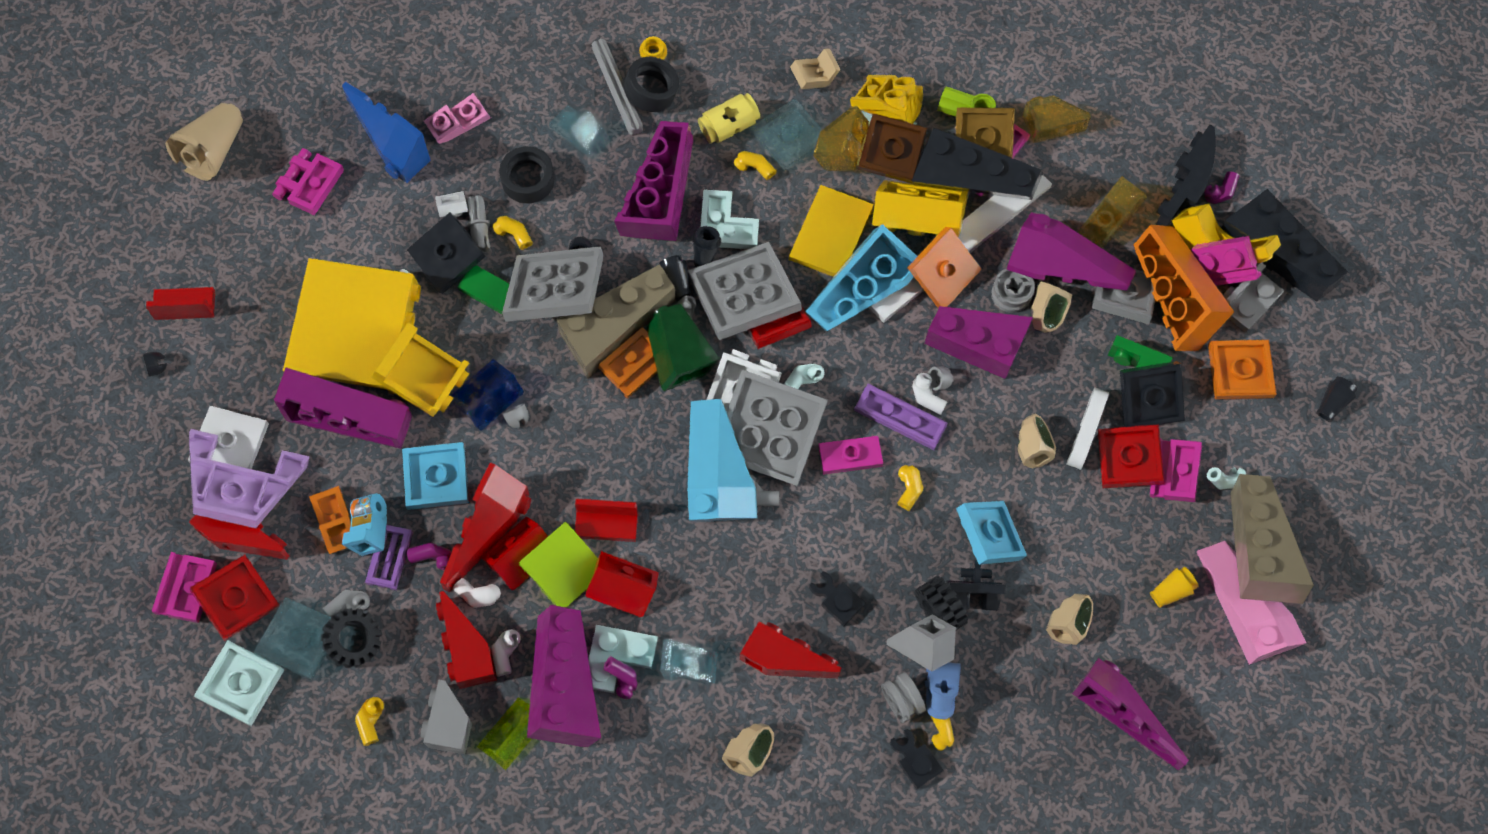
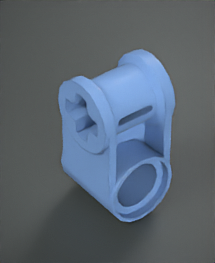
[925,662,961,719]

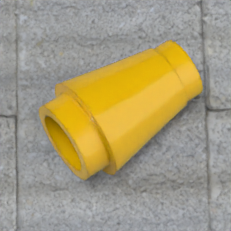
[1150,566,1199,608]

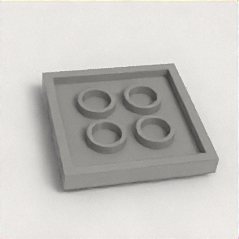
[688,242,802,340]
[502,246,604,322]
[727,370,828,486]

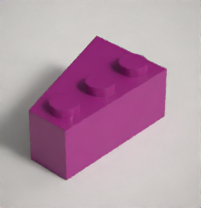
[924,306,1033,379]

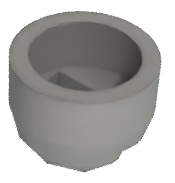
[928,366,954,391]
[502,403,529,429]

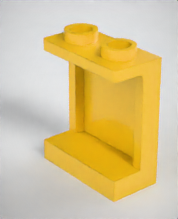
[371,322,469,417]

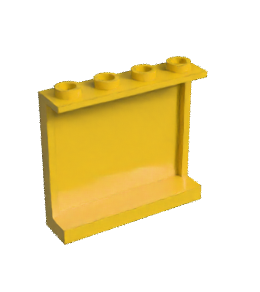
[283,258,421,394]

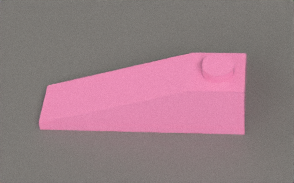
[1197,541,1306,665]

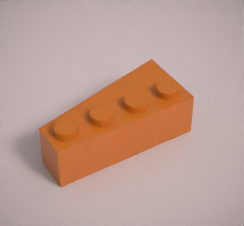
[1133,225,1234,351]

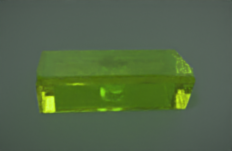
[477,697,532,770]

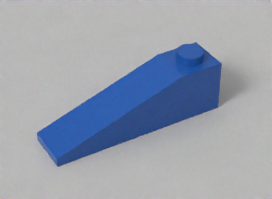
[342,82,431,183]

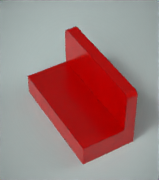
[146,287,215,320]
[575,499,638,542]
[481,516,548,590]
[585,551,659,617]

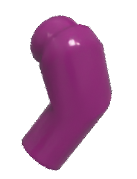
[1204,171,1239,204]
[407,543,452,570]
[603,656,638,699]

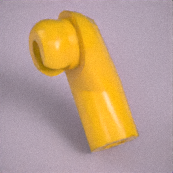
[734,151,777,180]
[493,216,533,250]
[897,465,923,511]
[355,697,384,746]
[931,716,955,751]

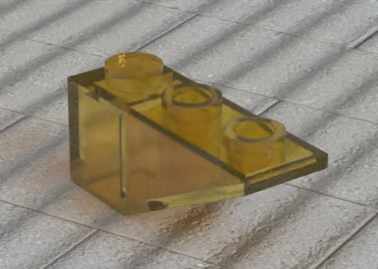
[1077,176,1147,249]

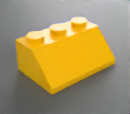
[872,180,968,237]

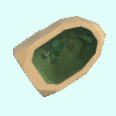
[1031,282,1072,333]
[1018,414,1056,468]
[1046,594,1093,645]
[722,723,774,777]

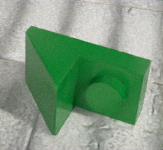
[1108,335,1173,368]

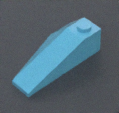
[805,224,917,331]
[687,399,757,522]

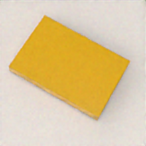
[789,185,874,277]

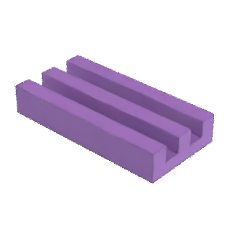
[365,525,413,591]

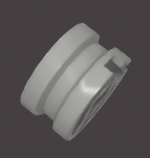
[991,269,1035,313]
[881,672,926,723]

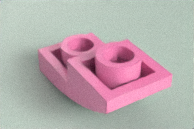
[424,93,491,144]

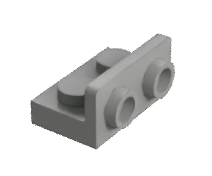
[1223,263,1284,333]

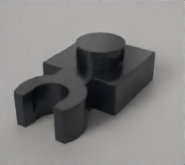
[809,571,866,627]
[890,729,944,790]

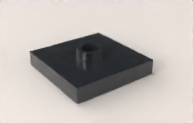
[407,212,486,294]
[1120,361,1185,427]

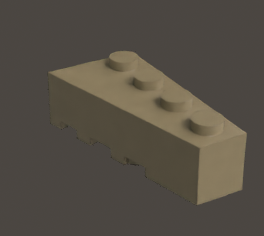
[557,264,675,379]
[1231,474,1314,604]

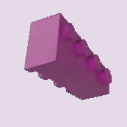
[614,121,693,241]
[274,367,412,449]
[527,605,601,747]

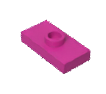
[818,436,883,475]

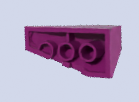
[1007,212,1136,290]
[1072,658,1189,770]

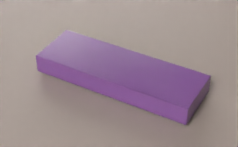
[854,384,948,450]

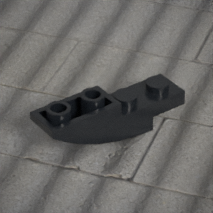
[1156,124,1216,226]

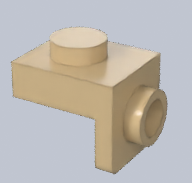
[790,49,840,89]

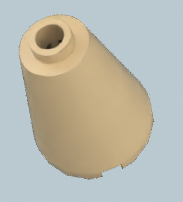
[165,103,243,181]

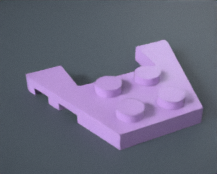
[189,429,309,528]

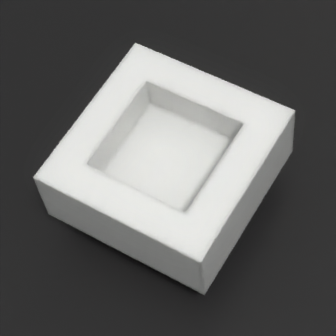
[435,191,468,217]

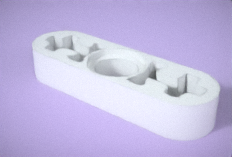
[1066,387,1109,470]

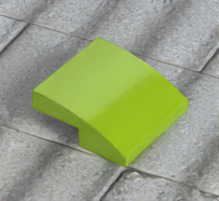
[519,522,598,608]

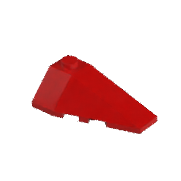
[440,463,532,592]

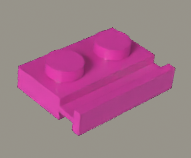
[1191,236,1262,286]
[1150,438,1202,502]
[152,552,217,623]

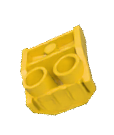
[850,75,923,124]

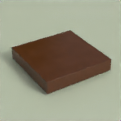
[858,113,927,184]

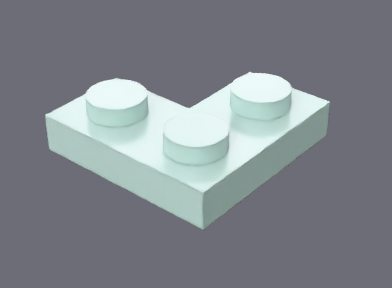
[701,190,759,249]
[589,625,658,693]

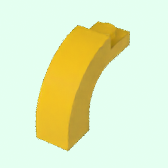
[1172,203,1281,263]

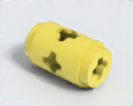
[698,93,760,144]

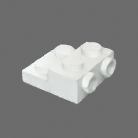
[707,349,782,412]

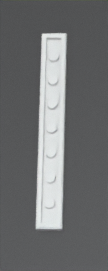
[868,165,1052,323]

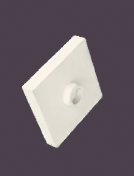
[188,406,269,469]

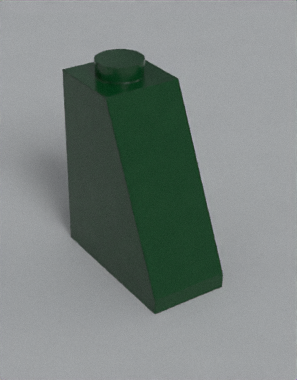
[647,303,720,392]

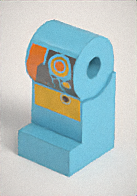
[342,493,387,556]

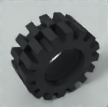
[915,576,968,631]
[320,608,382,668]

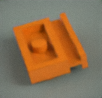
[598,327,657,399]

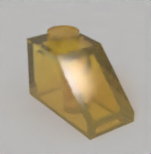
[1023,95,1091,143]

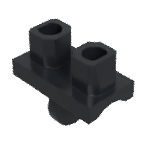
[946,560,1006,611]

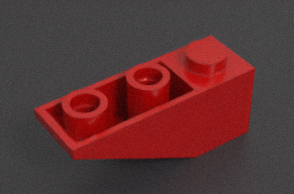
[189,515,290,560]
[436,591,497,689]
[740,621,842,679]

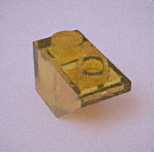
[813,106,869,171]

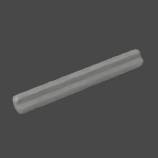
[592,39,643,135]

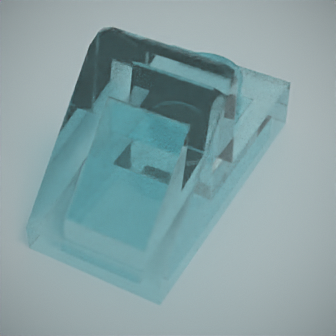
[549,105,611,160]
[660,639,718,685]

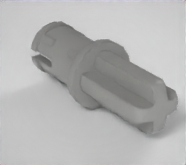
[467,196,491,253]

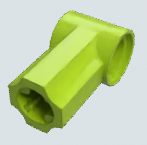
[937,86,996,117]

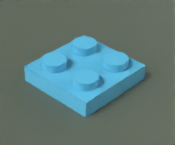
[402,442,469,510]
[956,501,1027,565]

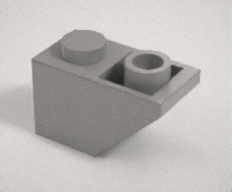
[887,614,956,671]
[421,680,472,755]

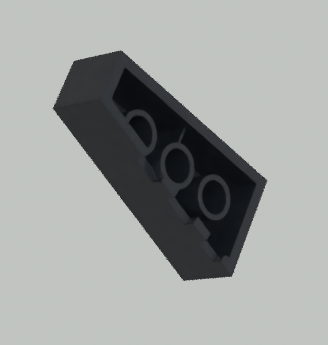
[911,128,1043,200]
[1221,189,1348,302]

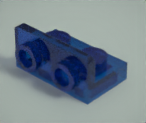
[451,359,524,431]

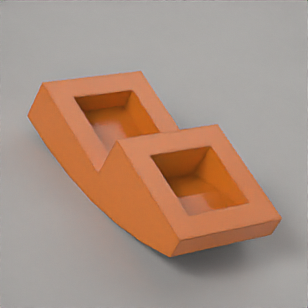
[309,486,351,554]

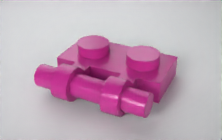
[272,148,344,216]

